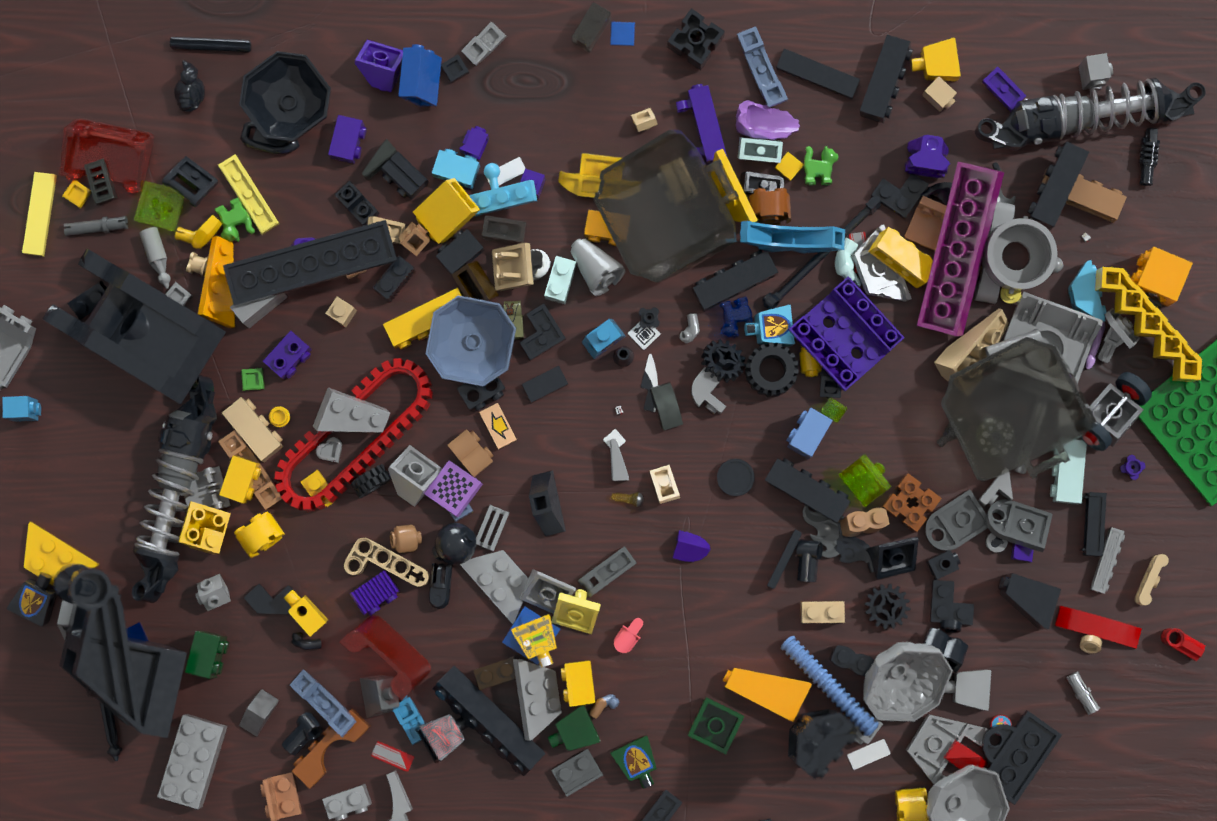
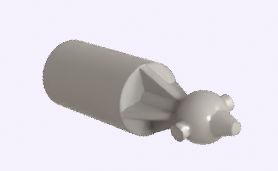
[139,227,171,289]

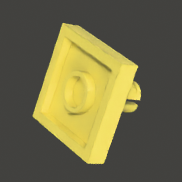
[552,590,601,634]

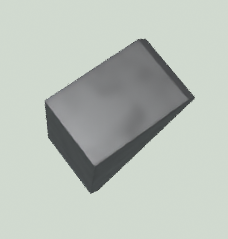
[239,689,280,736]

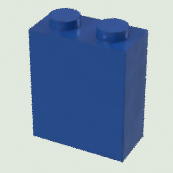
[398,44,442,106]

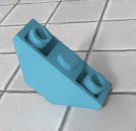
[1068,260,1107,323]

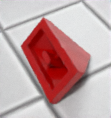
[943,740,988,769]

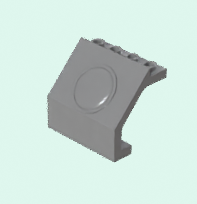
[992,292,1103,407]

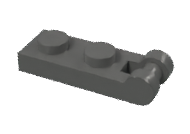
[578,546,637,598]

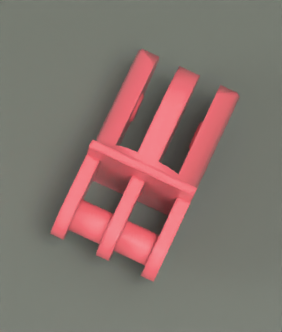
[614,618,643,653]

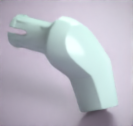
[835,238,862,286]

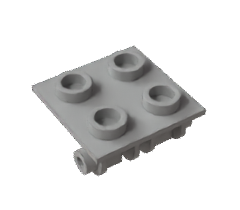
[184,466,231,510]

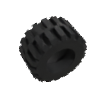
[745,343,799,397]

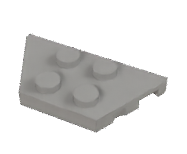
[852,224,912,302]
[460,550,529,624]
[513,659,562,741]

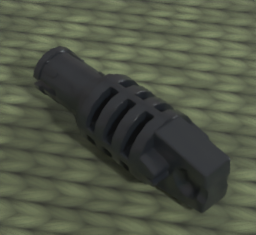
[1139,127,1160,186]

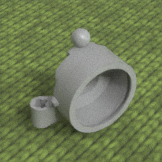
[974,201,1063,304]

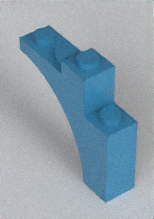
[740,221,845,254]

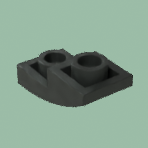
[650,382,683,430]

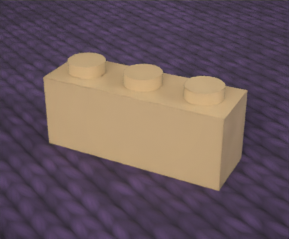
[222,397,284,462]

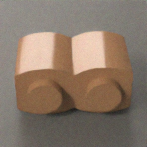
[447,429,494,478]
[840,508,889,537]

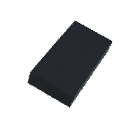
[522,366,568,403]

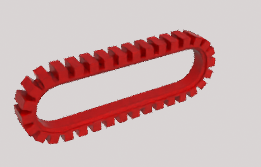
[275,358,433,512]

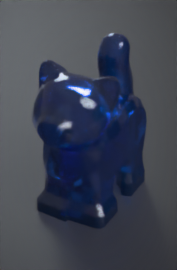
[720,296,753,339]

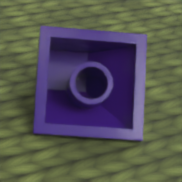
[355,40,403,92]

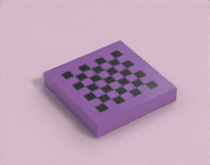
[424,461,483,518]

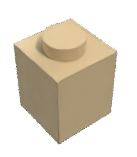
[922,76,957,112]
[325,297,357,328]

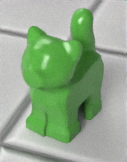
[804,146,838,185]
[215,198,255,242]

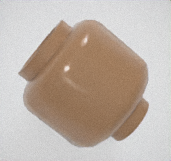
[390,525,422,553]

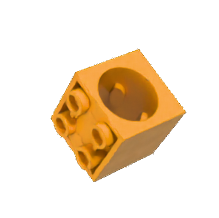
[1131,247,1193,307]

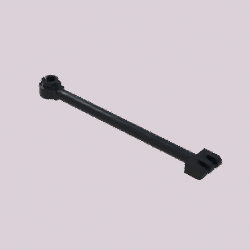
[762,195,881,310]

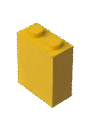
[413,178,480,244]

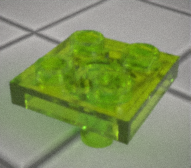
[134,181,185,232]
[839,454,892,507]

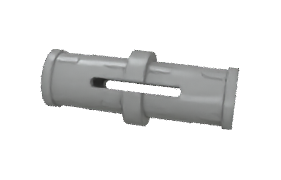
[1066,672,1100,715]

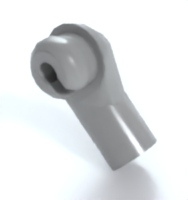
[680,313,700,343]

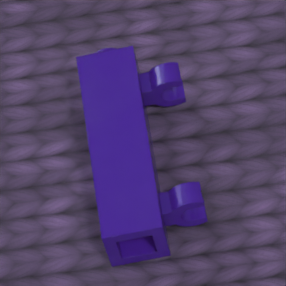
[676,84,727,165]

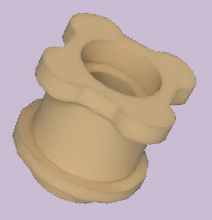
[186,252,208,277]

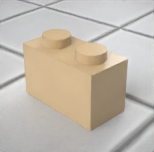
[800,601,845,623]

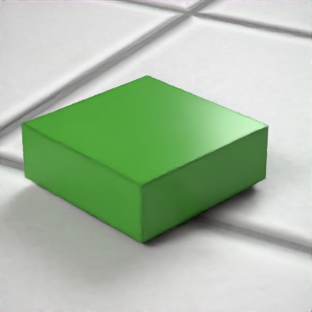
[242,368,264,391]

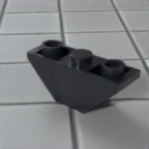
[529,470,566,536]

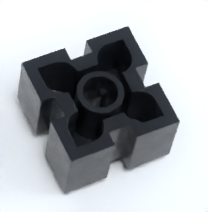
[667,8,725,70]

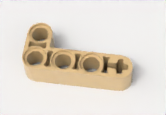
[344,538,430,587]

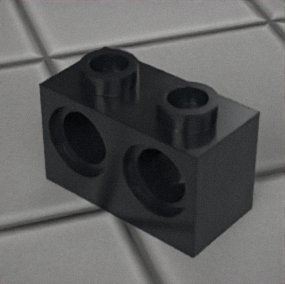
[457,377,506,412]

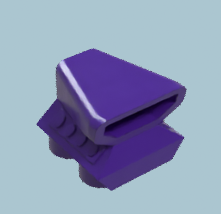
[904,135,951,178]

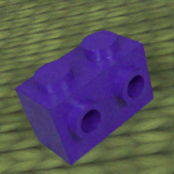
[263,331,312,380]

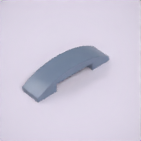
[737,26,788,108]
[290,669,357,737]

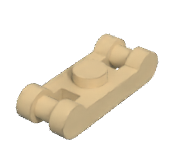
[1135,554,1169,605]

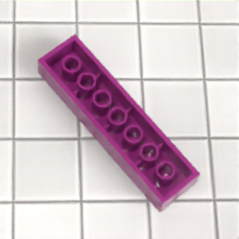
[917,162,1004,336]

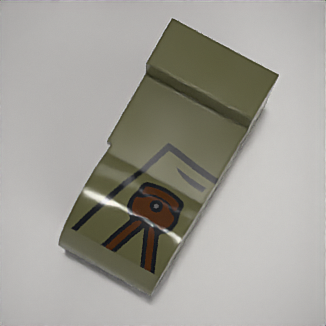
[504,300,524,340]

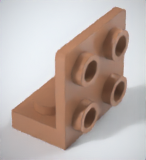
[904,196,947,251]
[260,772,302,821]

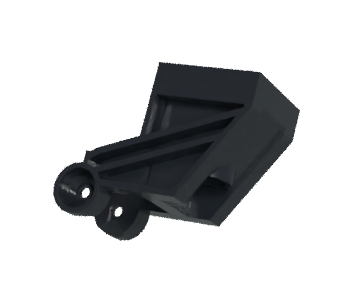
[42,248,226,404]
[54,563,187,738]

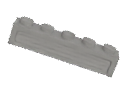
[1090,527,1125,594]

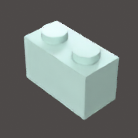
[737,137,783,163]
[544,256,576,304]

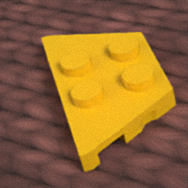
[709,149,758,222]
[24,522,99,586]

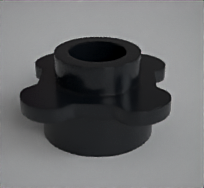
[639,307,660,328]

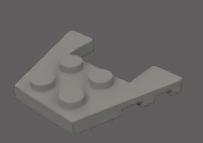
[906,714,988,785]

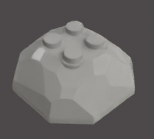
[926,765,1010,821]

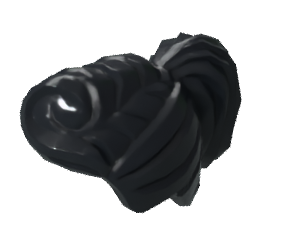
[174,61,205,112]

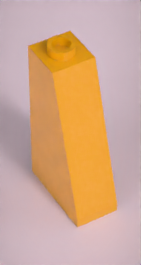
[723,668,812,722]

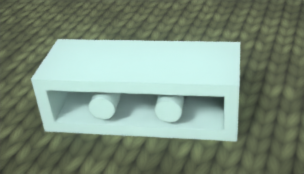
[1050,438,1087,504]

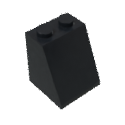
[998,573,1061,630]

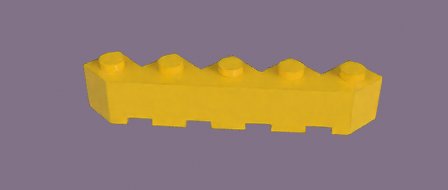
[1095,267,1202,382]

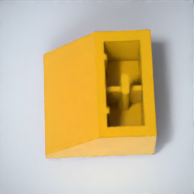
[561,660,595,707]

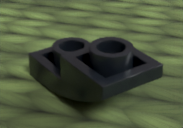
[335,181,380,226]

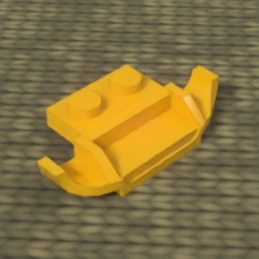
[559,153,641,200]

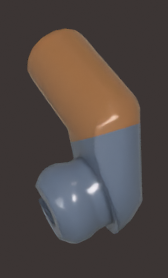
[589,694,619,719]

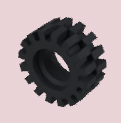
[351,464,391,498]

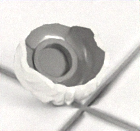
[530,249,551,280]

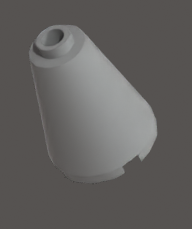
[570,239,625,296]

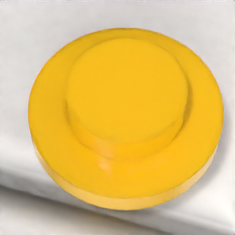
[269,406,290,427]

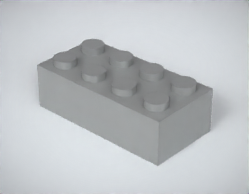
[158,714,227,809]

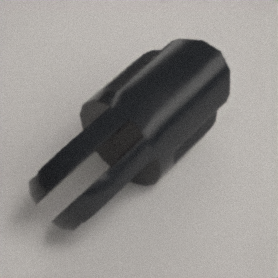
[429,563,453,609]

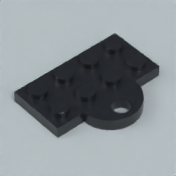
[982,710,1062,805]

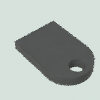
[925,490,988,551]
[986,499,1053,552]

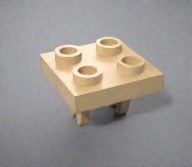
[492,243,533,291]

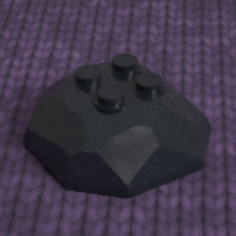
[239,51,331,142]

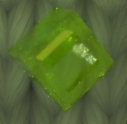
[821,398,847,422]

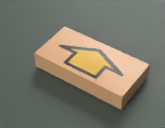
[479,403,517,450]

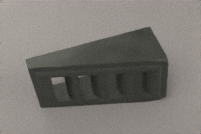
[362,139,397,180]
[84,159,118,204]

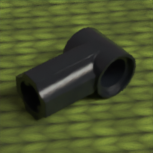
[796,539,823,582]
[282,712,323,756]

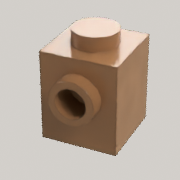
[399,222,430,256]

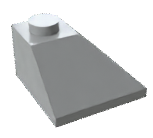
[388,445,442,507]

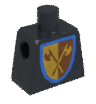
[7,572,57,627]

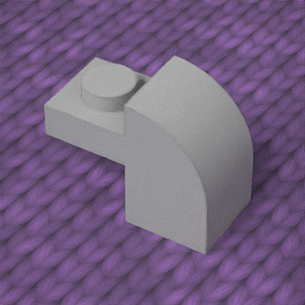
[691,367,726,414]

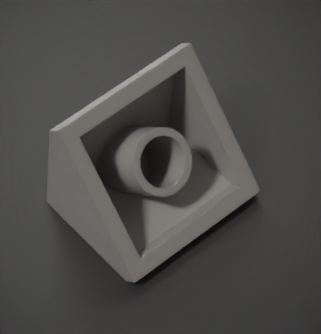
[520,569,576,614]

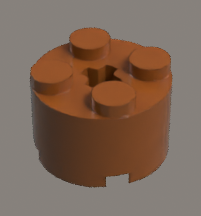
[749,188,791,226]

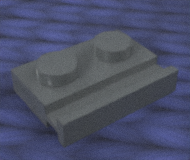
[551,748,603,797]

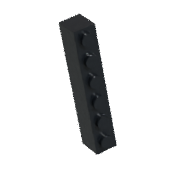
[433,666,546,777]

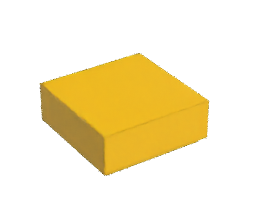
[775,152,804,182]
[63,179,92,208]

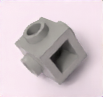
[196,574,231,611]

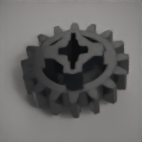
[701,339,746,383]
[864,584,911,629]

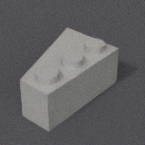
[313,388,390,432]

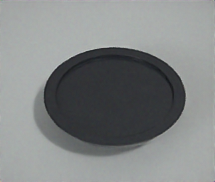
[717,459,755,496]

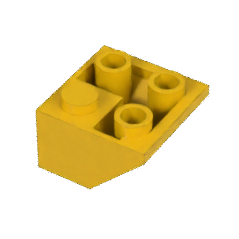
[178,501,231,554]

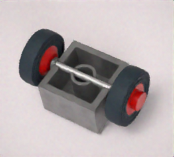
[1075,372,1152,451]

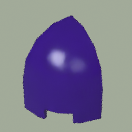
[673,530,711,562]

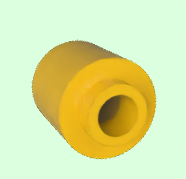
[799,347,822,377]

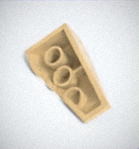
[934,309,1009,396]

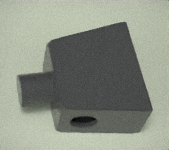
[360,675,400,718]

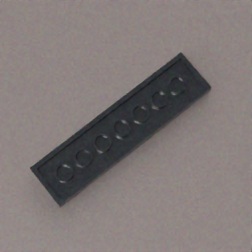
[223,220,397,307]

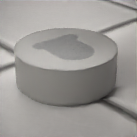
[986,533,1008,553]

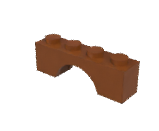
[292,709,371,789]

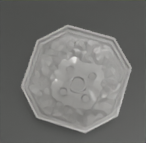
[863,642,953,722]

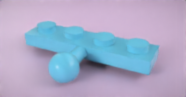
[469,163,537,217]

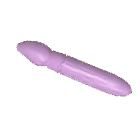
[1086,322,1105,369]

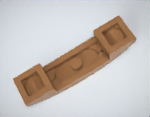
[218,430,282,510]

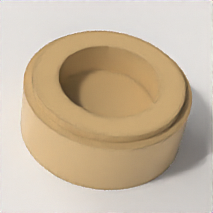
[1080,635,1102,654]

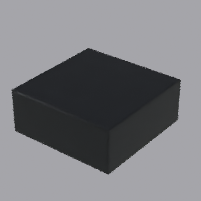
[441,54,469,83]

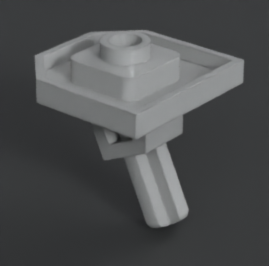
[1098,308,1140,363]

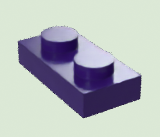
[982,67,1026,111]

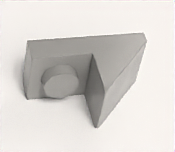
[978,468,1013,506]

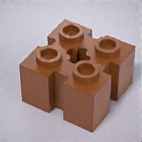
[881,473,942,533]

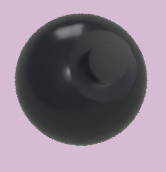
[432,523,477,565]

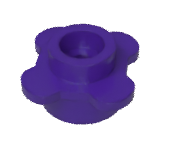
[1120,455,1145,480]

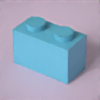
[432,149,480,189]

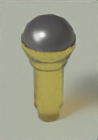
[612,492,644,507]

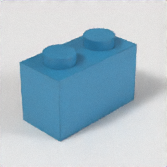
[2,396,41,422]

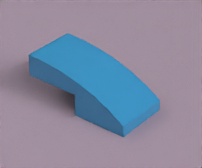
[393,697,426,745]

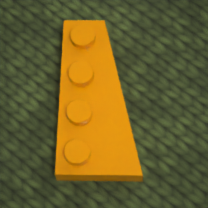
[198,236,235,328]

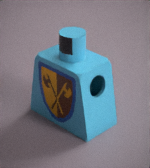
[744,305,795,347]

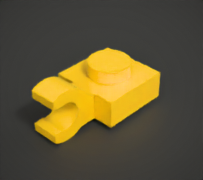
[301,470,334,507]

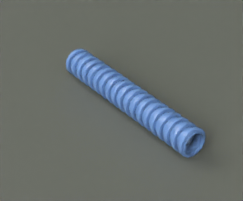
[781,636,879,737]

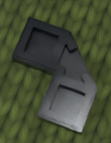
[244,584,301,615]

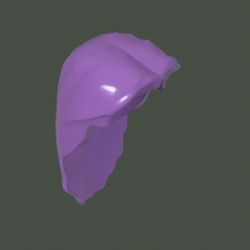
[736,100,800,140]

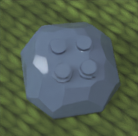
[425,296,516,386]

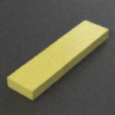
[218,154,280,235]
[22,172,57,256]

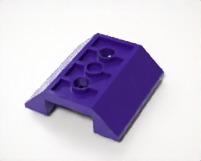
[788,276,905,392]

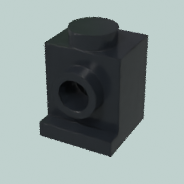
[926,550,961,580]

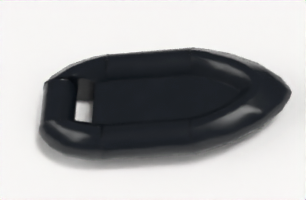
[240,121,299,154]

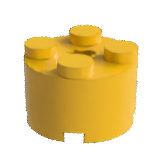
[234,511,285,558]
[895,788,929,821]

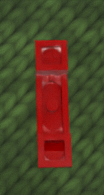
[1055,606,1142,649]

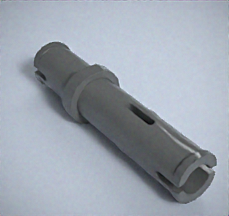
[64,216,128,237]

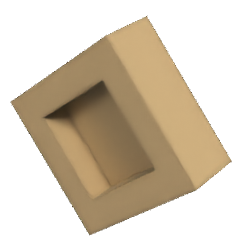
[631,108,658,132]

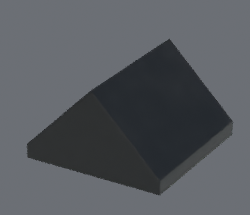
[868,537,919,579]

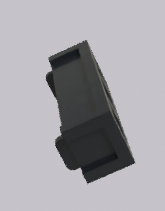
[1080,492,1107,557]

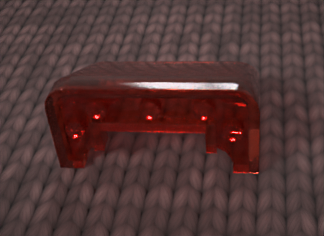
[59,119,154,193]
[340,615,431,700]

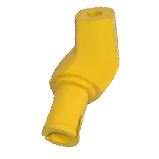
[175,215,222,249]

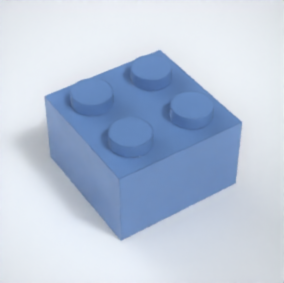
[786,408,833,460]

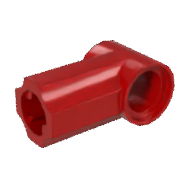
[1161,628,1206,661]

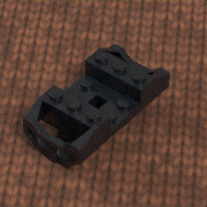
[788,709,858,780]

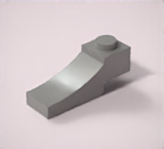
[386,770,413,821]

